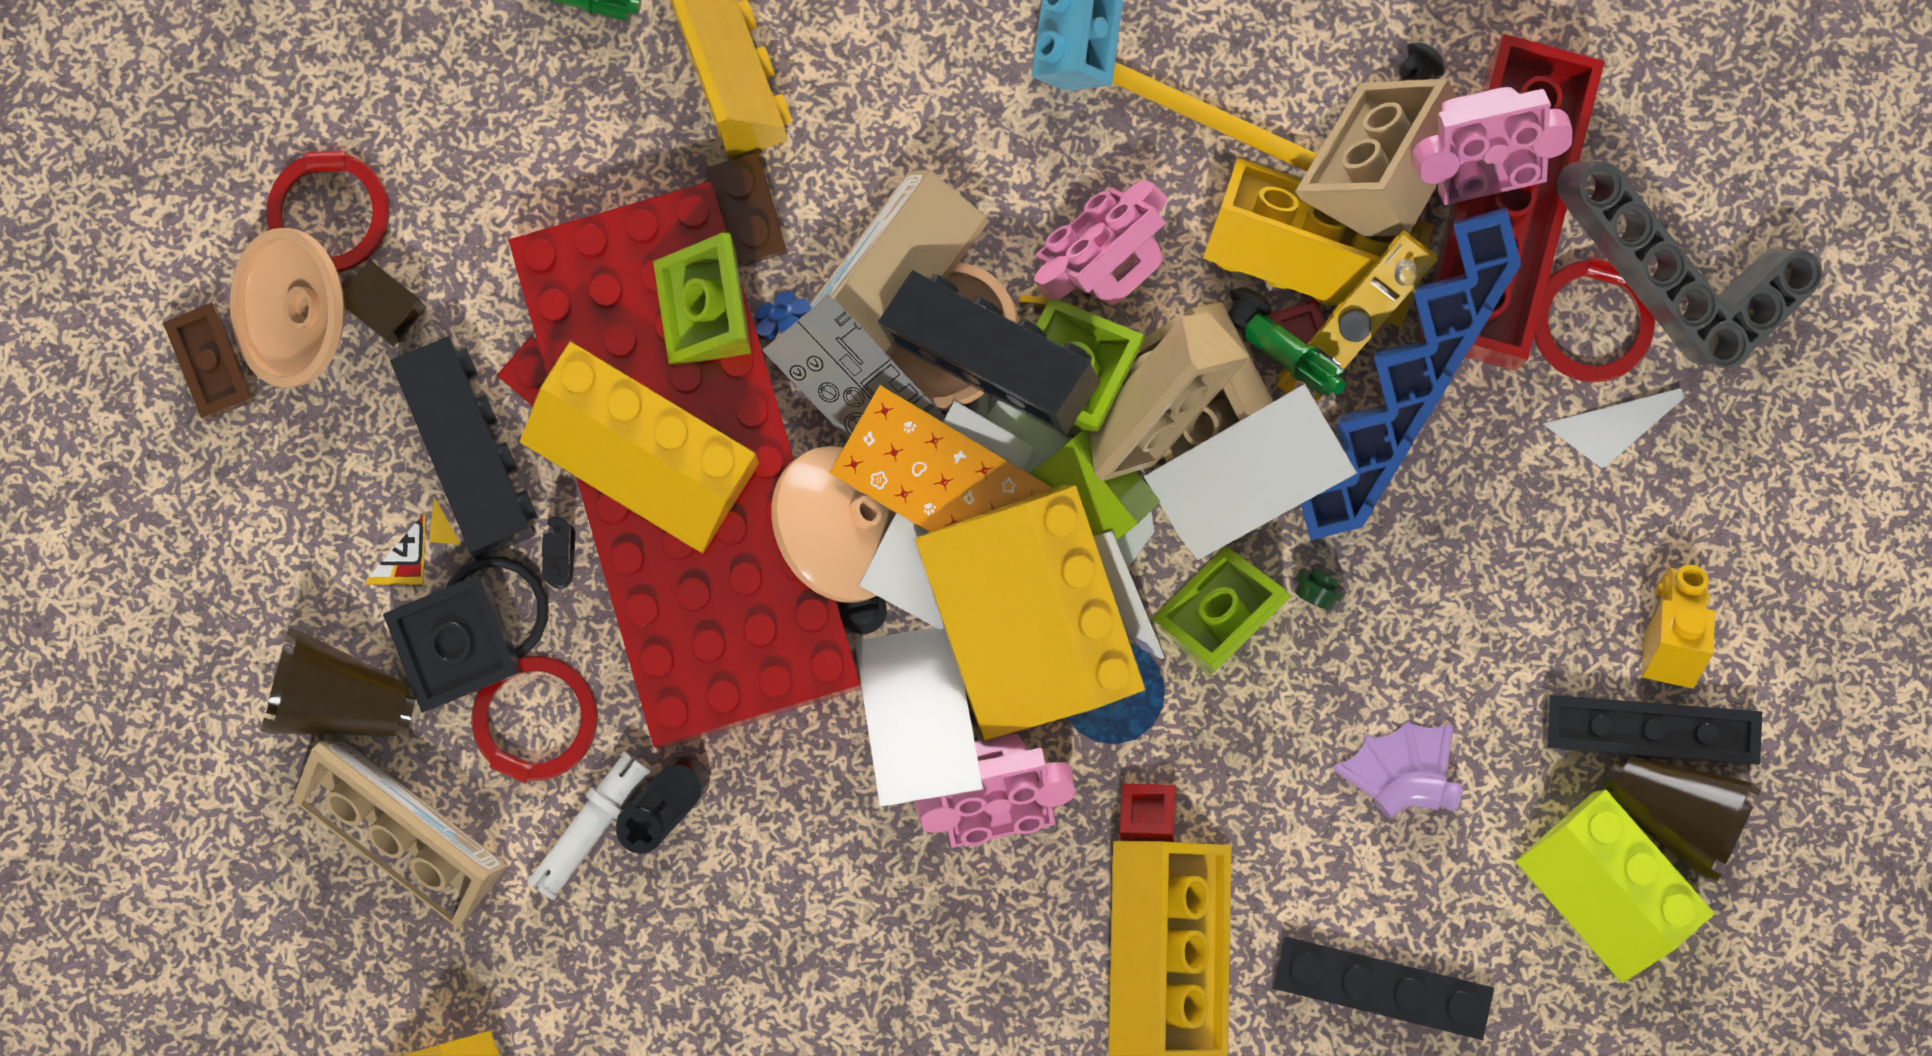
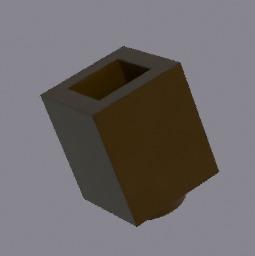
[341,260,427,348]

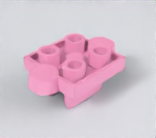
[1412,87,1572,205]
[1034,180,1167,306]
[914,734,1075,848]

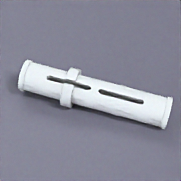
[527,751,651,900]

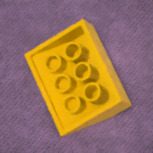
[670,0,793,160]
[913,485,1145,741]

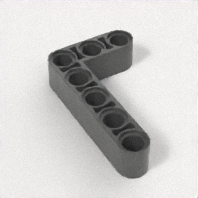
[1557,161,1823,368]

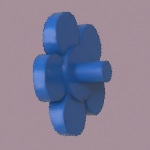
[754,291,811,341]

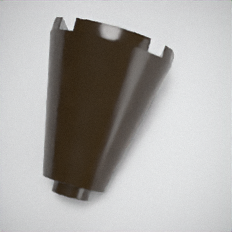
[261,628,416,736]
[1603,756,1763,884]

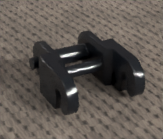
[542,516,576,589]

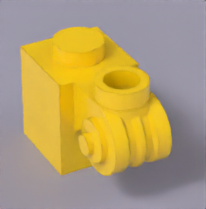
[1641,565,1715,689]

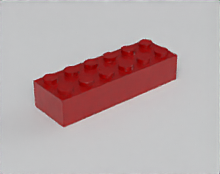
[1415,33,1605,371]

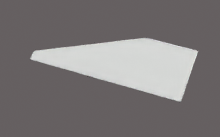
[1543,388,1684,468]
[1093,531,1165,659]

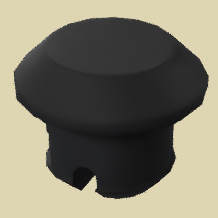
[1399,42,1445,80]
[1228,287,1272,332]
[840,596,887,634]

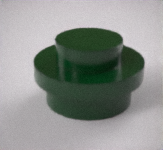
[1295,565,1347,610]

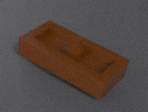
[708,152,788,268]
[163,302,255,421]

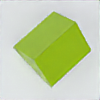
[653,233,751,365]
[1036,298,1146,431]
[1029,430,1160,540]
[1152,546,1291,677]

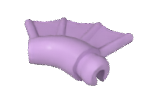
[1334,721,1463,819]

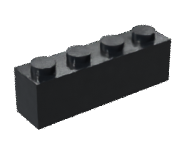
[878,270,1100,435]
[390,336,538,560]

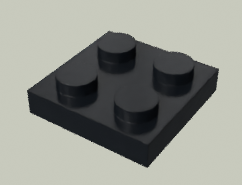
[383,574,523,713]

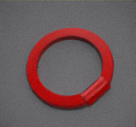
[266,151,390,272]
[1534,257,1656,382]
[471,656,598,784]

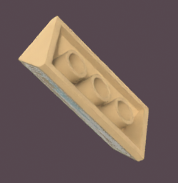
[810,170,989,356]
[292,737,508,929]

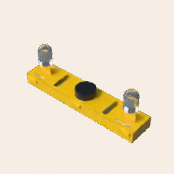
[1276,230,1437,403]

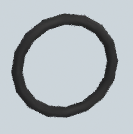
[446,556,548,659]

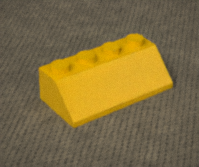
[1203,157,1433,327]
[519,342,759,554]
[1108,841,1232,1056]

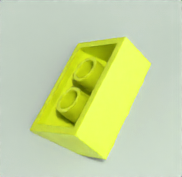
[1515,790,1715,983]

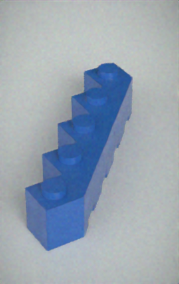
[1301,207,1521,540]

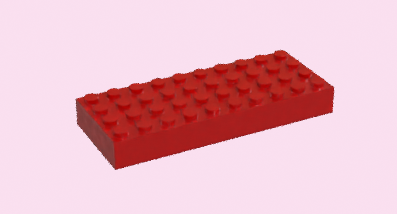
[508,181,862,750]

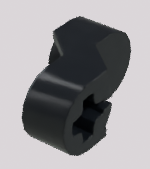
[616,756,710,854]

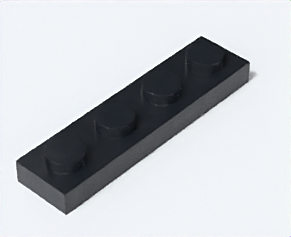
[1543,695,1763,766]
[1272,936,1494,1040]

